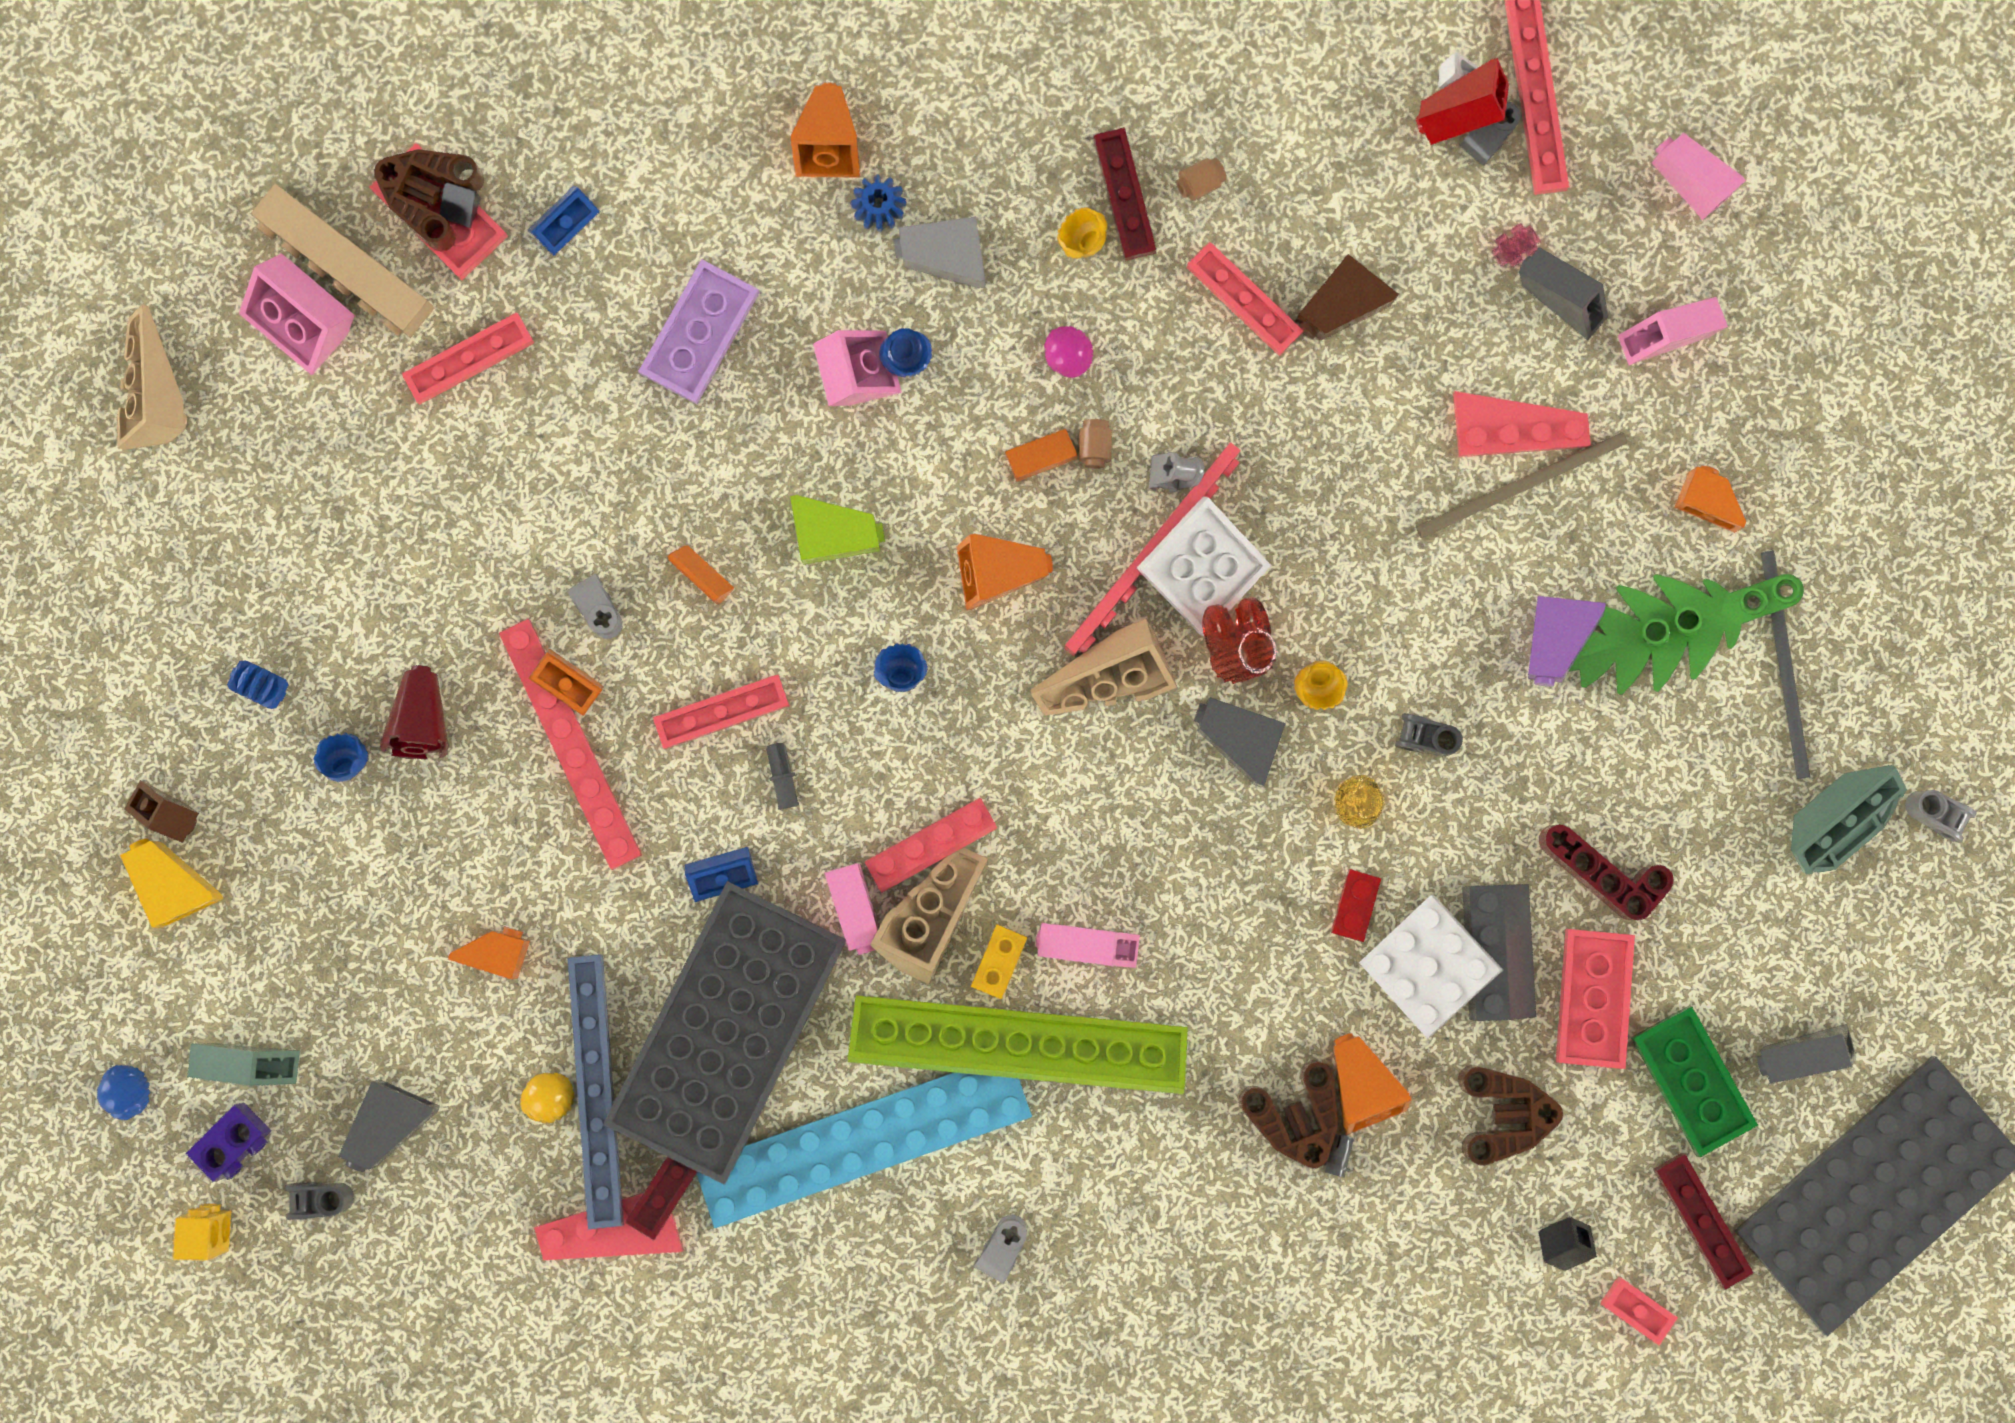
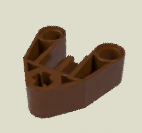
[374,149,484,252]
[1238,1060,1338,1169]
[1458,1065,1563,1166]

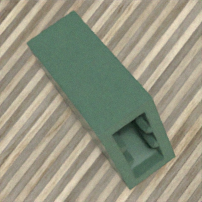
[187,1043,300,1086]

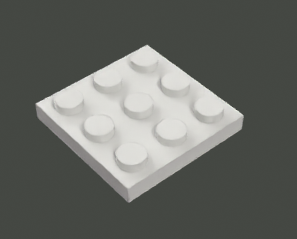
[1137,496,1271,637]
[1359,895,1503,1038]

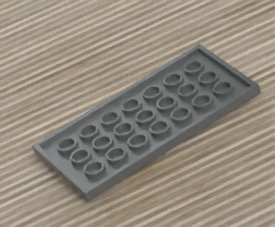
[603,881,846,1185]
[1734,1056,2015,1337]

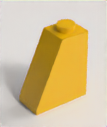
[120,838,223,928]

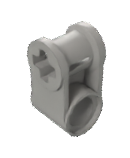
[1149,452,1204,492]
[567,573,623,639]
[1905,790,1977,843]
[973,1214,1027,1283]

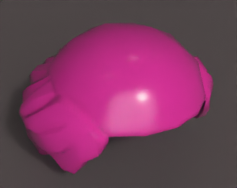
[1044,326,1094,378]

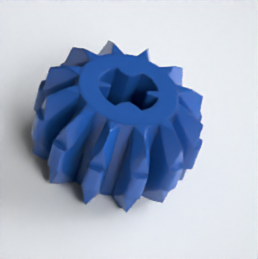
[851,174,906,232]
[227,660,289,709]

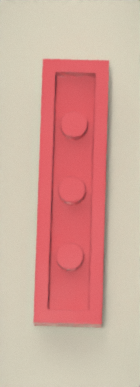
[1186,242,1304,357]
[402,312,535,405]
[653,674,790,749]
[865,797,998,893]

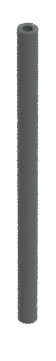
[1761,551,1810,779]

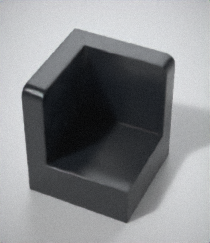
[1538,1217,1597,1271]

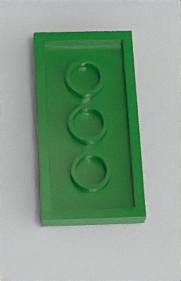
[1630,1006,1759,1158]

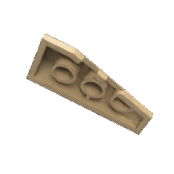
[117,304,187,450]
[1030,618,1177,716]
[871,847,988,984]

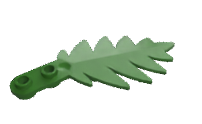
[1568,574,1804,695]

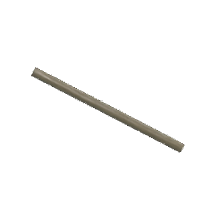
[1416,432,1627,538]

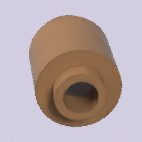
[1176,157,1227,201]
[1079,419,1112,469]

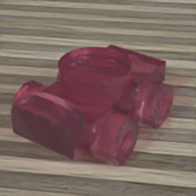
[1491,223,1541,267]

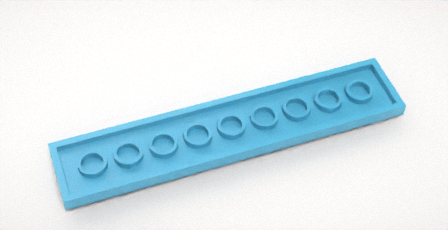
[697,1072,1032,1228]

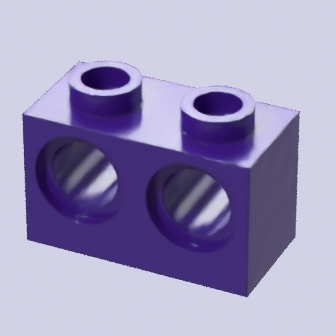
[185,1103,272,1182]

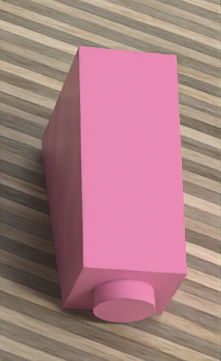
[1651,133,1746,220]
[1617,297,1728,365]
[825,863,879,955]
[1036,923,1140,968]

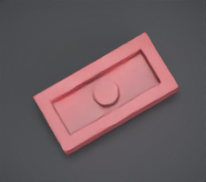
[1600,1276,1678,1345]

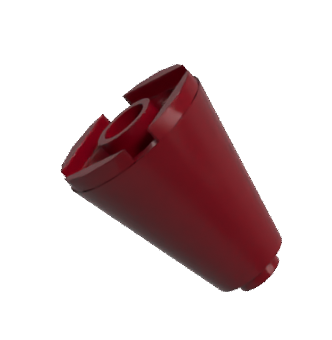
[380,665,449,759]

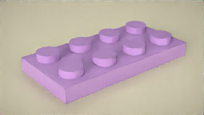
[638,259,760,405]

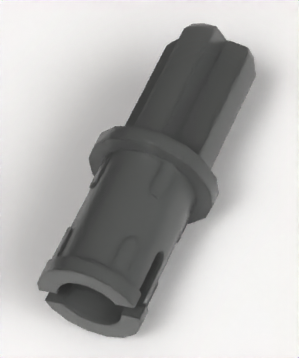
[766,743,799,810]

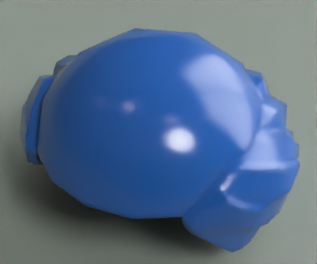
[879,328,932,378]
[874,643,928,692]
[314,733,368,782]
[97,1065,151,1120]

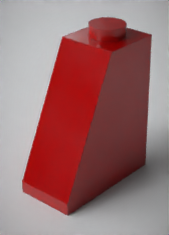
[1416,58,1509,145]

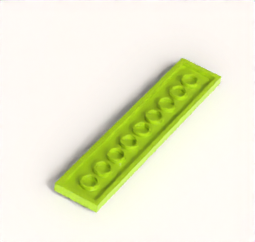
[848,995,1188,1094]

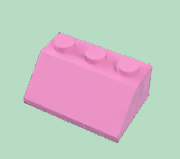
[239,254,355,375]

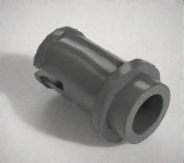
[1324,1133,1355,1178]

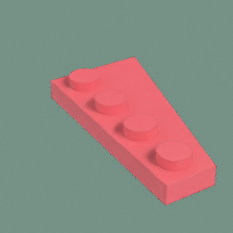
[1453,391,1591,457]
[534,1192,684,1260]

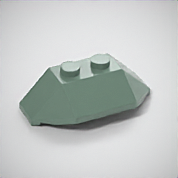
[1791,765,1907,875]

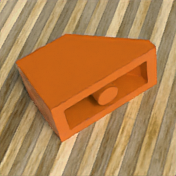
[1674,466,1746,533]
[448,926,530,980]

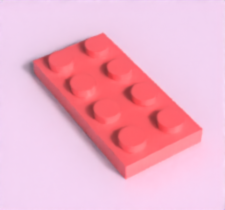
[369,143,508,281]
[1556,929,1635,1069]

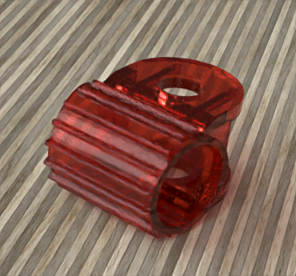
[1202,597,1278,684]

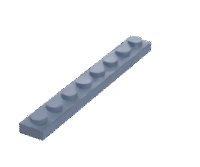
[567,954,624,1229]

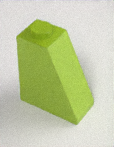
[790,495,886,565]

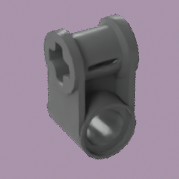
[1459,102,1520,166]
[1395,713,1463,757]
[285,1182,354,1220]

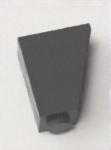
[1519,247,1608,340]
[1194,697,1286,788]
[1757,1024,1857,1084]
[338,1079,440,1172]

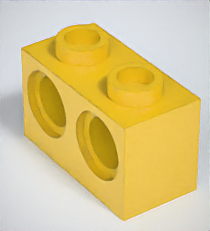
[971,924,1028,1000]
[173,1203,231,1261]

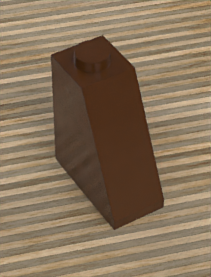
[1296,254,1399,341]

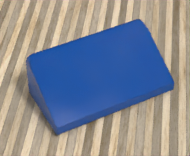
[528,186,600,256]
[685,847,758,902]

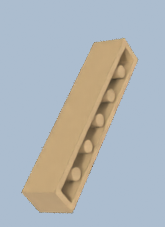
[250,184,434,338]

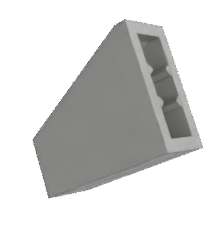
[894,217,985,289]

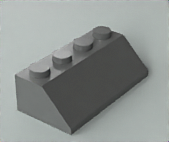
[1462,884,1536,1021]

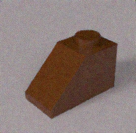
[124,780,199,843]

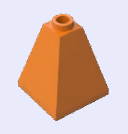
[791,82,860,178]
[956,534,1053,610]
[1333,1033,1412,1135]

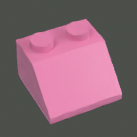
[813,330,901,406]

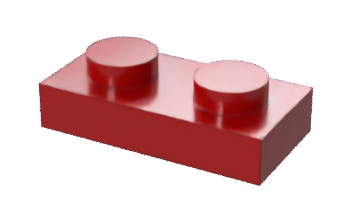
[1331,869,1382,942]

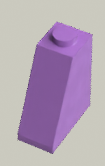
[1528,596,1606,687]

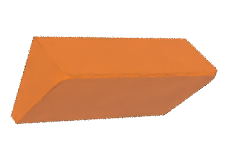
[1005,428,1078,482]
[667,545,734,605]
[528,649,604,716]

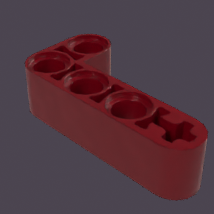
[1539,824,1674,920]

